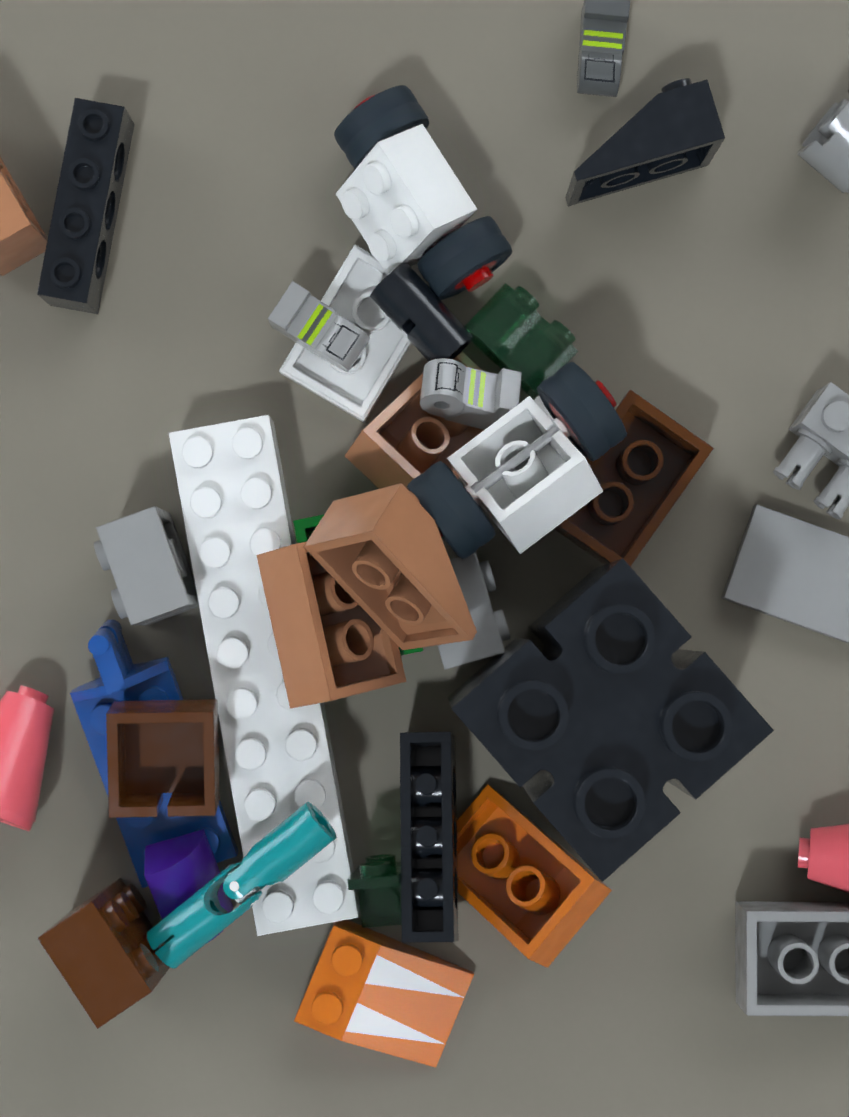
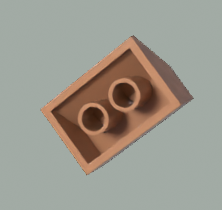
[256,542,407,709]

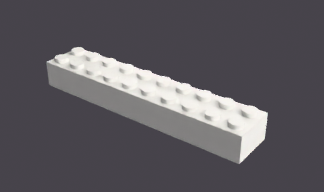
[169,415,361,936]

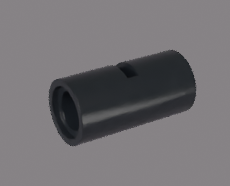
[370,263,474,362]

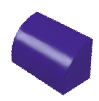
[144,829,233,942]

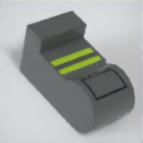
[577,0,630,97]

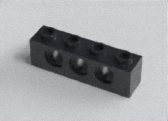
[37,98,135,314]
[400,732,459,943]

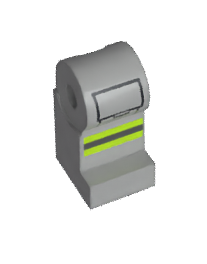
[268,281,370,372]
[420,358,522,430]

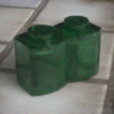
[464,283,578,399]

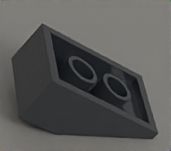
[565,78,725,207]

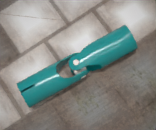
[147,802,337,969]

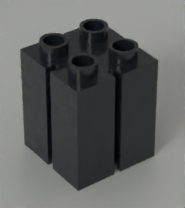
[448,558,774,882]

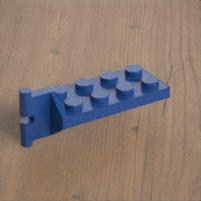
[70,619,238,889]

